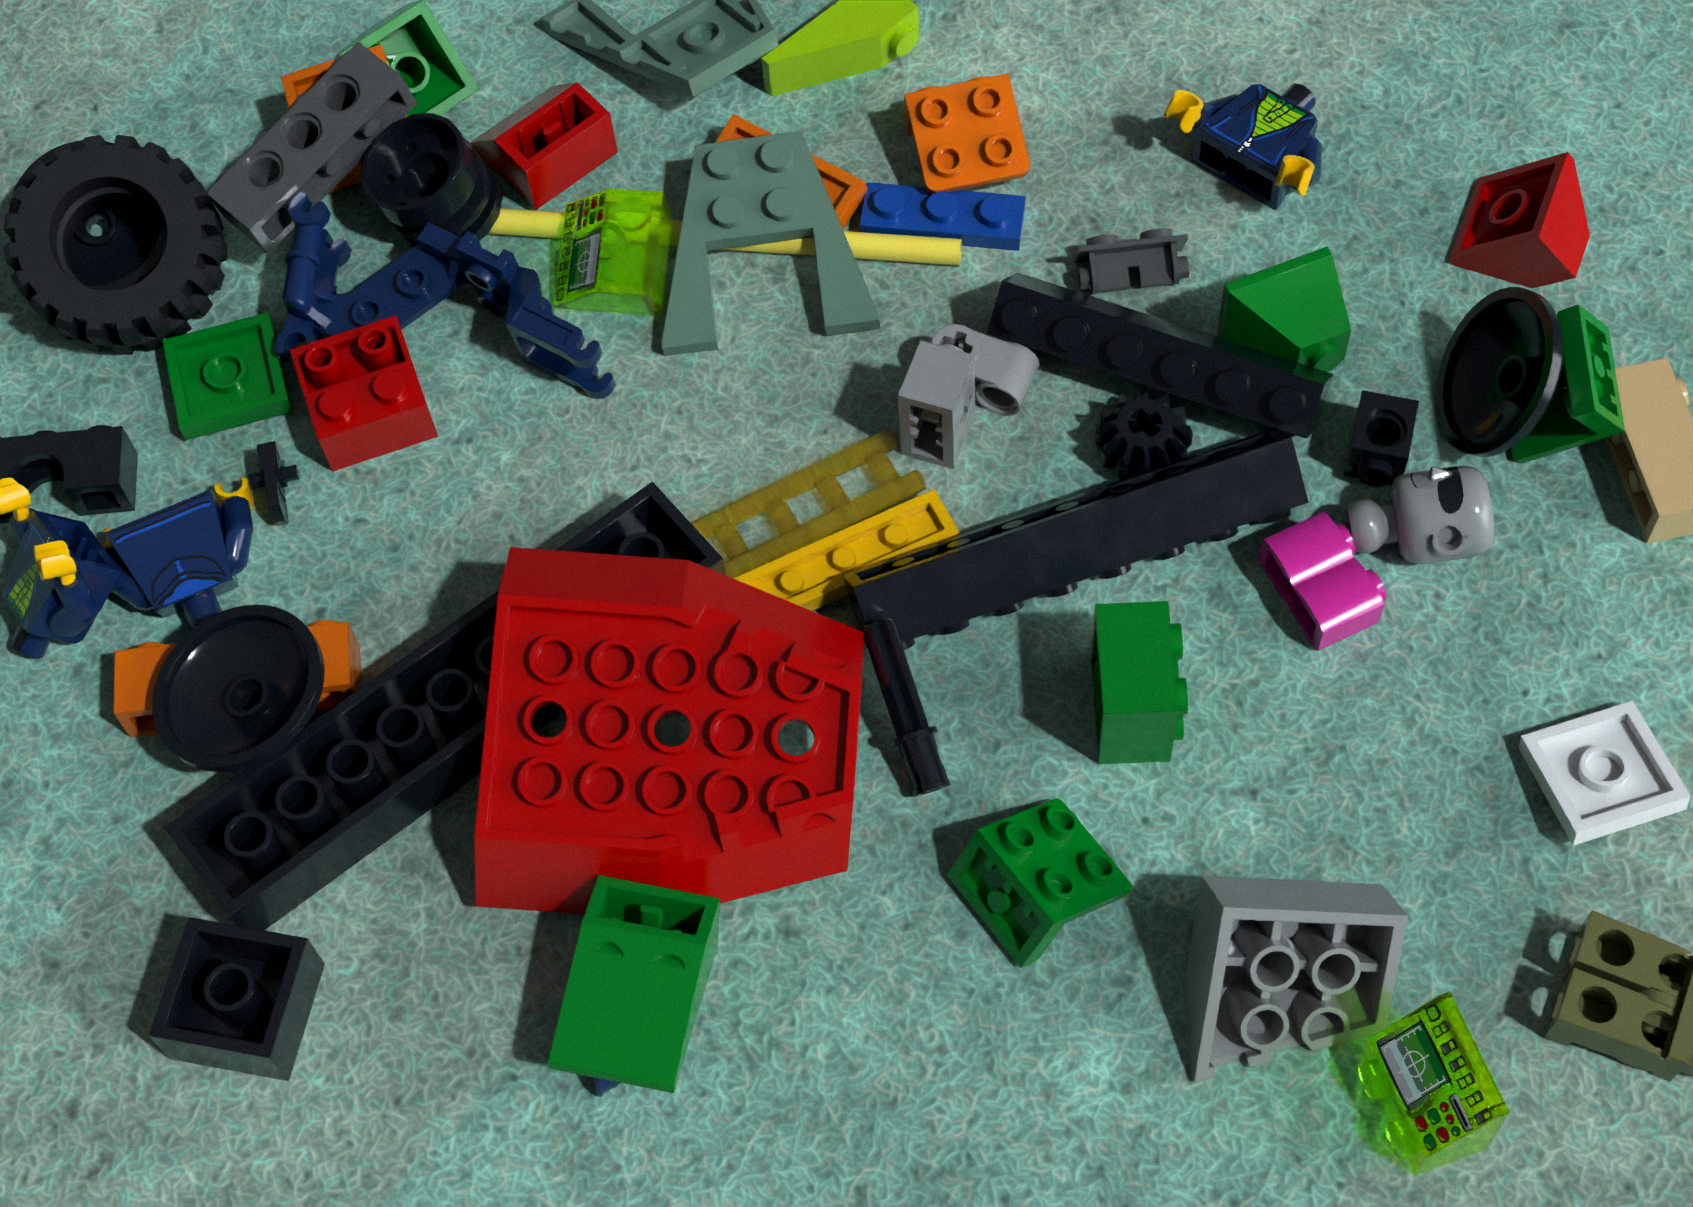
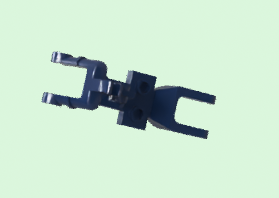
[275,192,616,399]

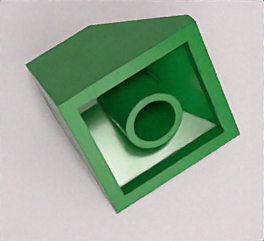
[337,0,479,116]
[1217,246,1351,372]

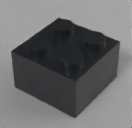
[149,917,325,1081]

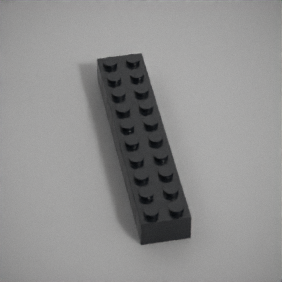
[164,481,726,930]

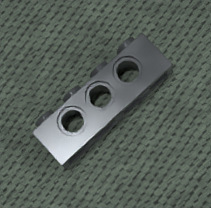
[207,42,417,254]

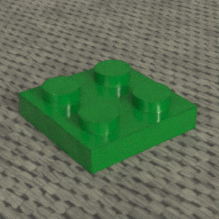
[162,312,293,440]

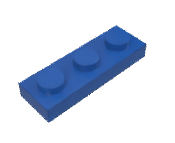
[860,182,1026,251]

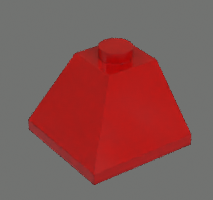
[1448,152,1590,289]

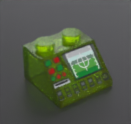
[553,188,673,316]
[1358,991,1510,1176]

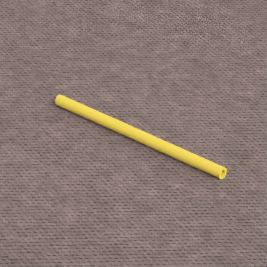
[488,208,962,266]

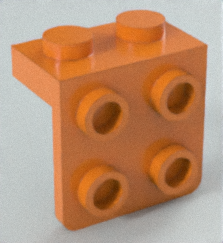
[903,73,1030,194]

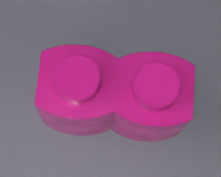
[1259,512,1386,651]

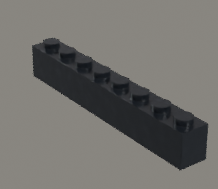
[842,429,1309,650]

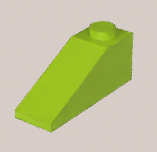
[761,0,919,96]

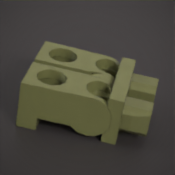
[1543,910,1693,1082]

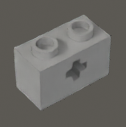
[898,340,975,469]

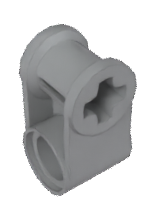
[931,324,1040,416]

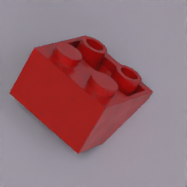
[471,82,618,210]
[290,315,438,472]

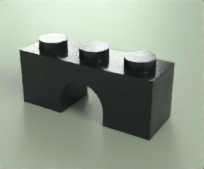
[0,425,138,524]

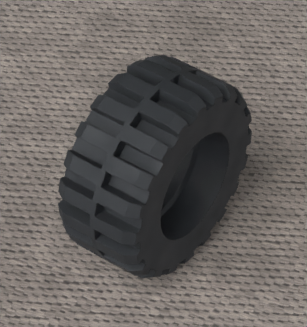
[3,135,227,354]

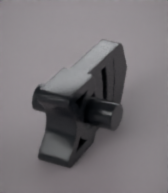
[248,441,300,525]

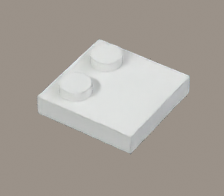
[1519,700,1691,846]

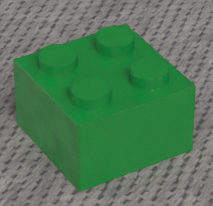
[1091,601,1188,764]

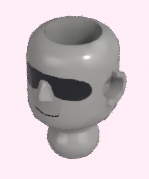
[1346,466,1494,564]

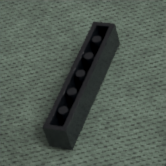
[987,272,1334,439]

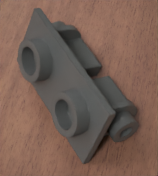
[1074,228,1189,294]

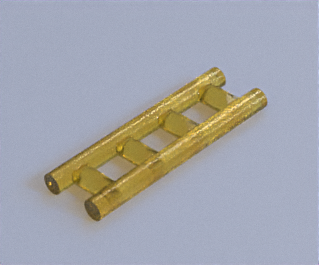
[691,427,926,578]

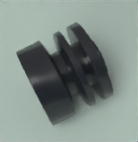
[360,113,503,247]

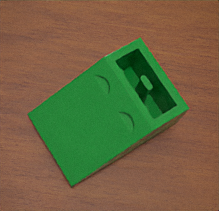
[548,875,720,1093]

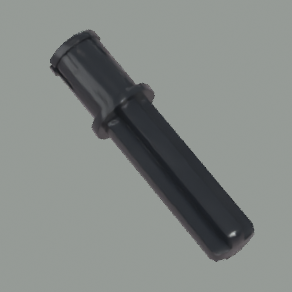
[863,619,951,797]

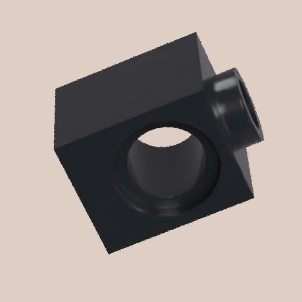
[1344,390,1419,487]

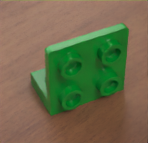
[1511,304,1625,463]
[947,798,1133,968]

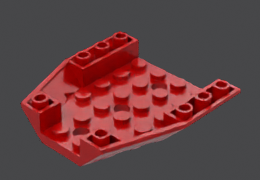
[474,547,864,915]

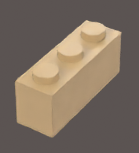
[1605,358,1693,544]

